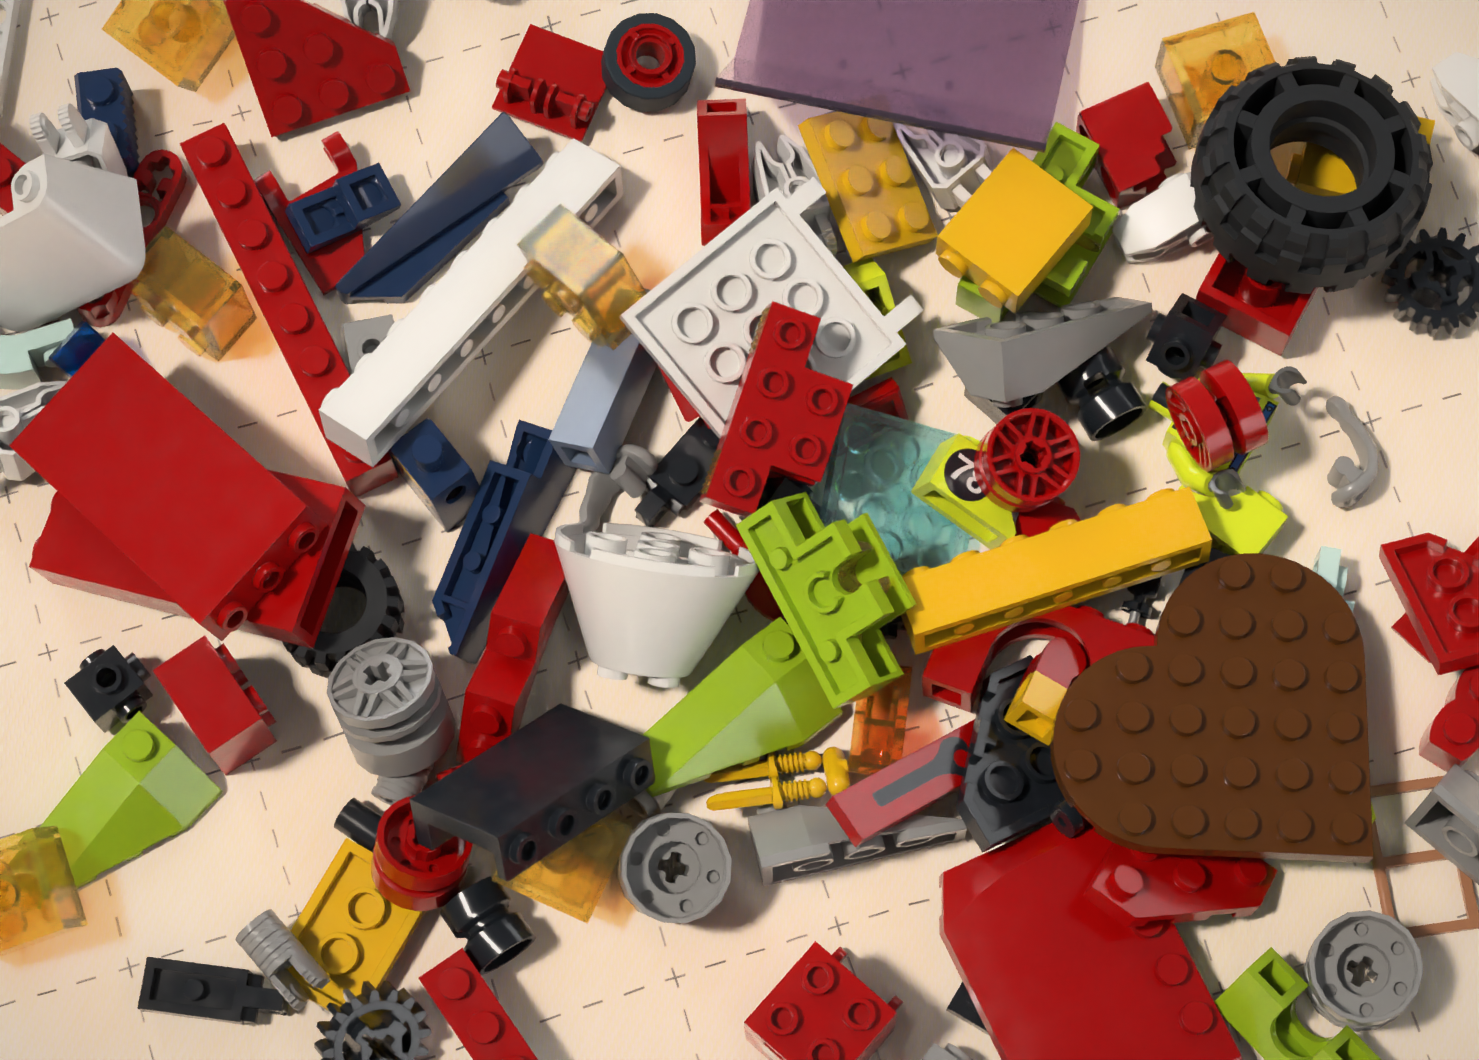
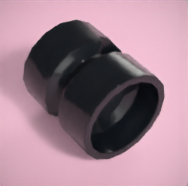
[1056,346,1147,441]
[439,875,536,975]

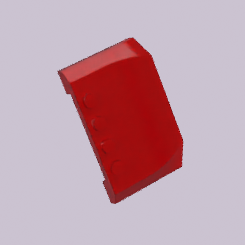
[939,819,1243,1060]

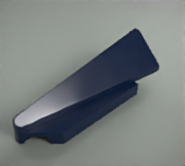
[335,112,544,304]
[432,419,577,665]

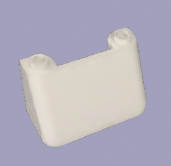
[0,154,145,333]

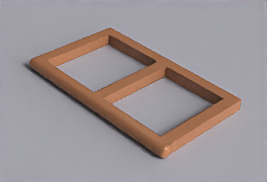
[1370,775,1479,938]

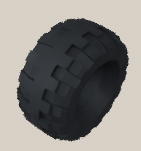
[1190,56,1433,294]

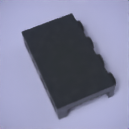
[410,703,655,881]

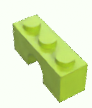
[1214,947,1381,1060]

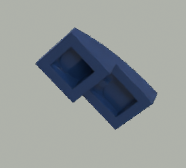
[285,162,401,254]

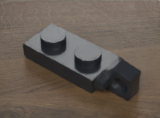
[634,417,720,527]
[137,957,289,1025]

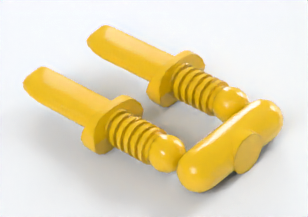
[704,747,850,811]

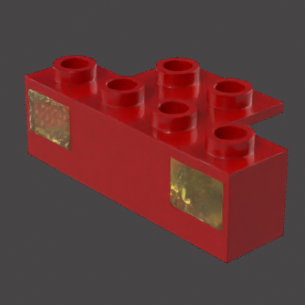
[699,301,854,518]

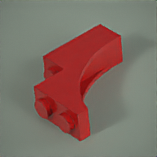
[456,533,569,764]

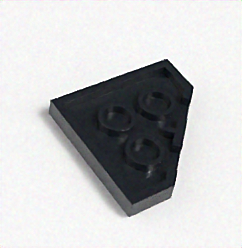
[956,655,1065,853]

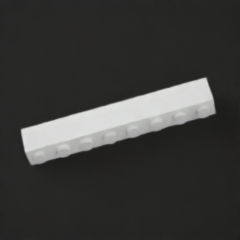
[319,138,623,467]

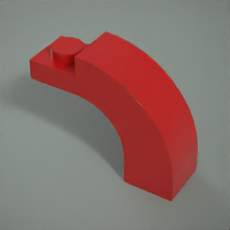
[697,98,751,246]

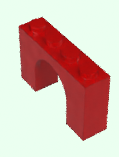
[922,606,1155,713]

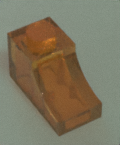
[848,665,912,776]

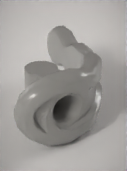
[1325,396,1378,508]
[578,444,658,533]

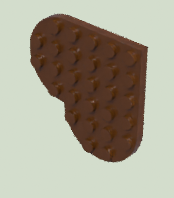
[1050,553,1373,863]

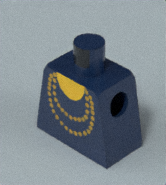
[388,417,479,532]

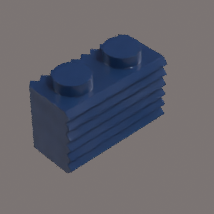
[74,67,140,178]

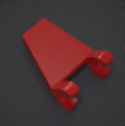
[254,131,365,296]

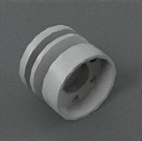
[326,637,456,778]
[616,812,732,924]
[1303,910,1423,1032]

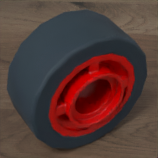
[601,13,696,112]

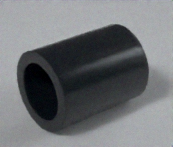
[334,798,382,852]

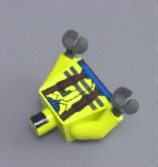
[1148,366,1307,509]

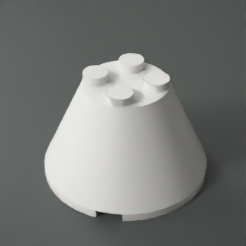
[554,522,760,688]

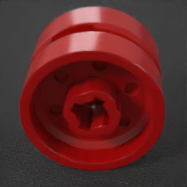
[1165,360,1268,472]
[974,408,1080,512]
[371,795,473,911]

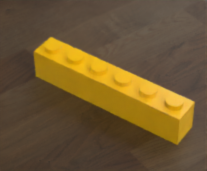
[901,486,1212,655]

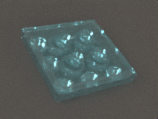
[819,403,970,576]

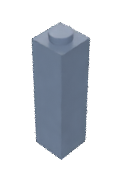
[548,287,657,474]

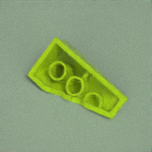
[643,617,843,797]
[3,711,223,909]

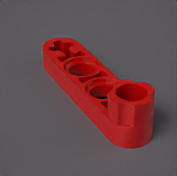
[77,149,187,327]

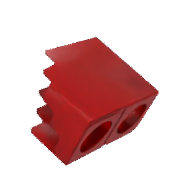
[1076,82,1177,209]

